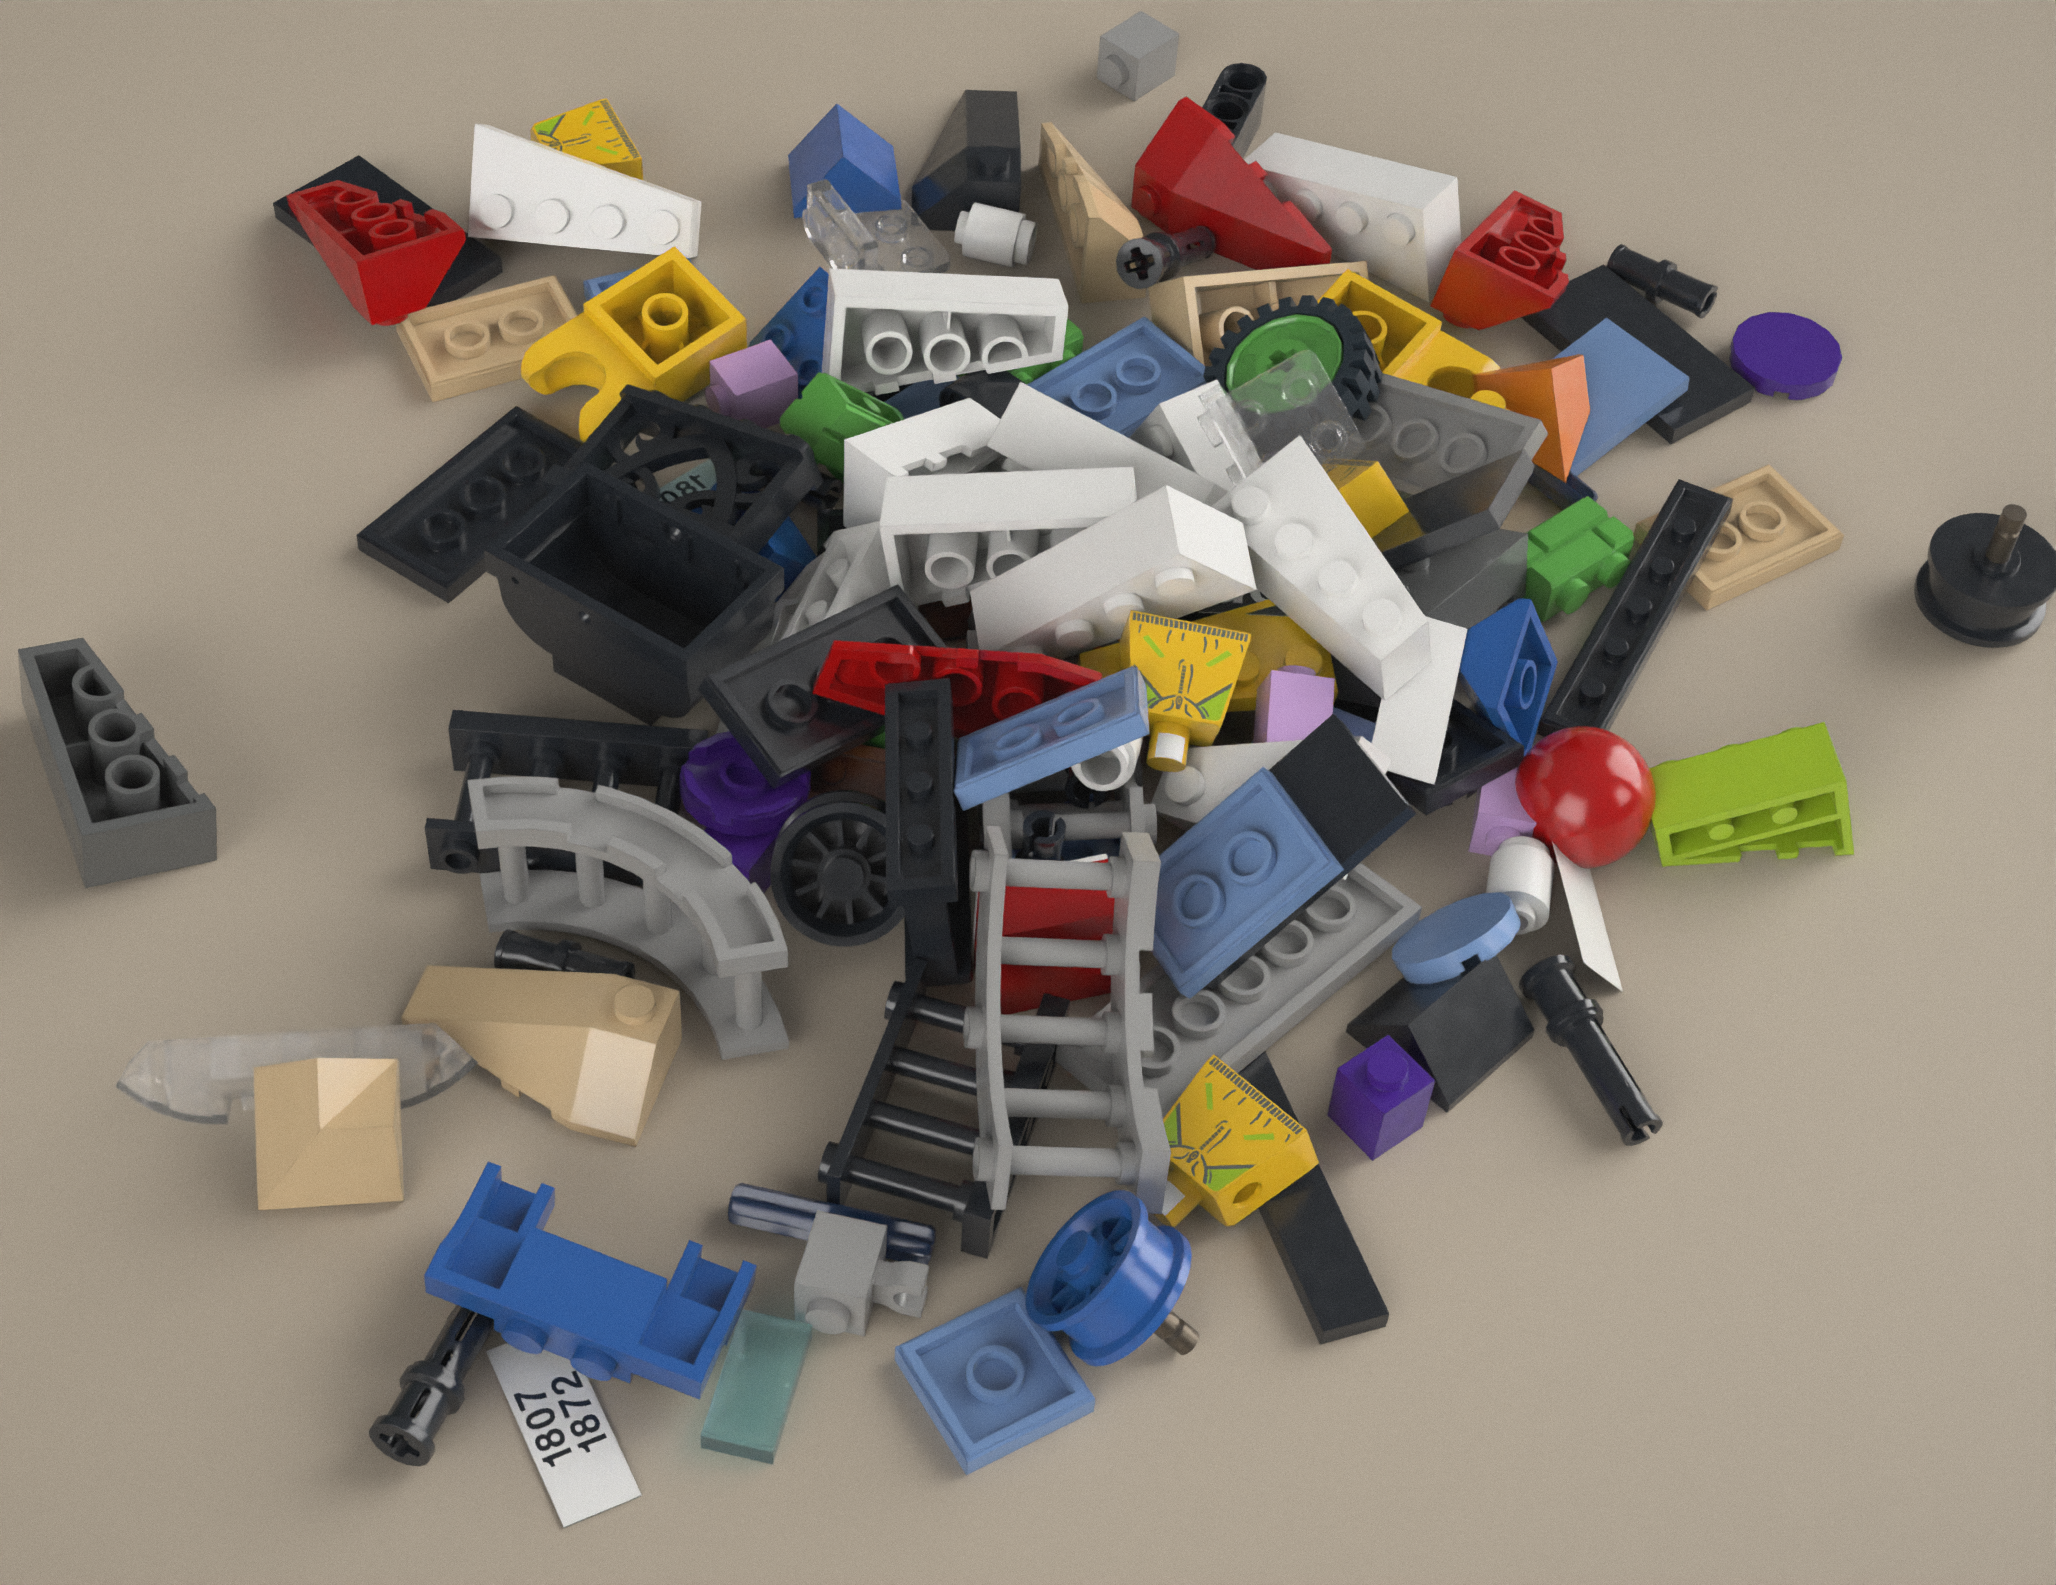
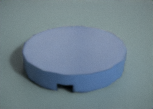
[1392,892,1521,984]

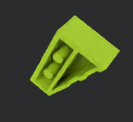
[1649,722,1855,867]

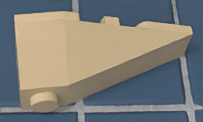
[1038,122,1154,304]
[1148,261,1369,366]
[401,965,682,1147]

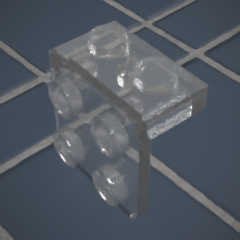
[802,179,951,273]
[1197,350,1365,487]

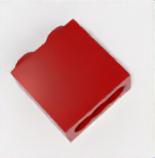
[972,854,1115,1015]

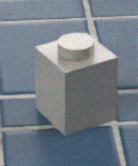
[1097,11,1179,101]

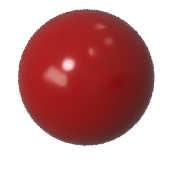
[1515,726,1656,869]

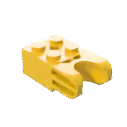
[521,246,747,443]
[1317,269,1500,399]

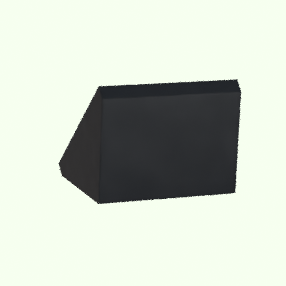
[1346,954,1535,1113]

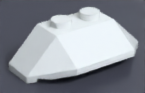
[772,521,891,644]

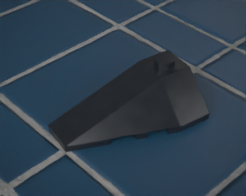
[911,90,1021,231]

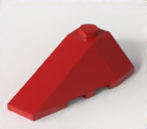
[1131,96,1332,270]
[286,180,466,326]
[1430,190,1569,331]
[813,640,1102,738]

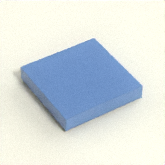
[895,1287,1095,1475]

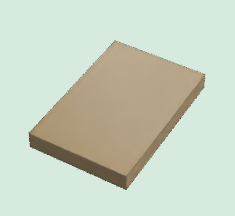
[396,275,577,402]
[1633,464,1844,611]

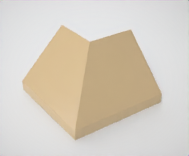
[253,1058,404,1210]

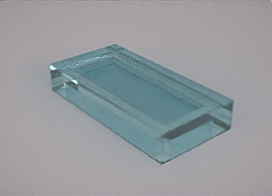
[700,1309,812,1465]

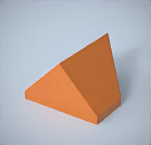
[1472,354,1590,483]

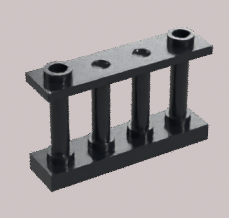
[425,710,708,886]
[818,958,1070,1259]

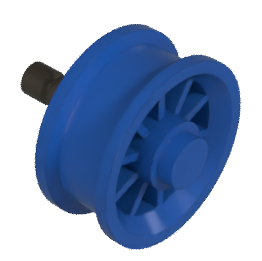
[1025,1190,1199,1366]

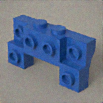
[424,1161,757,1400]

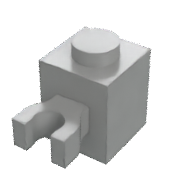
[794,1210,929,1336]

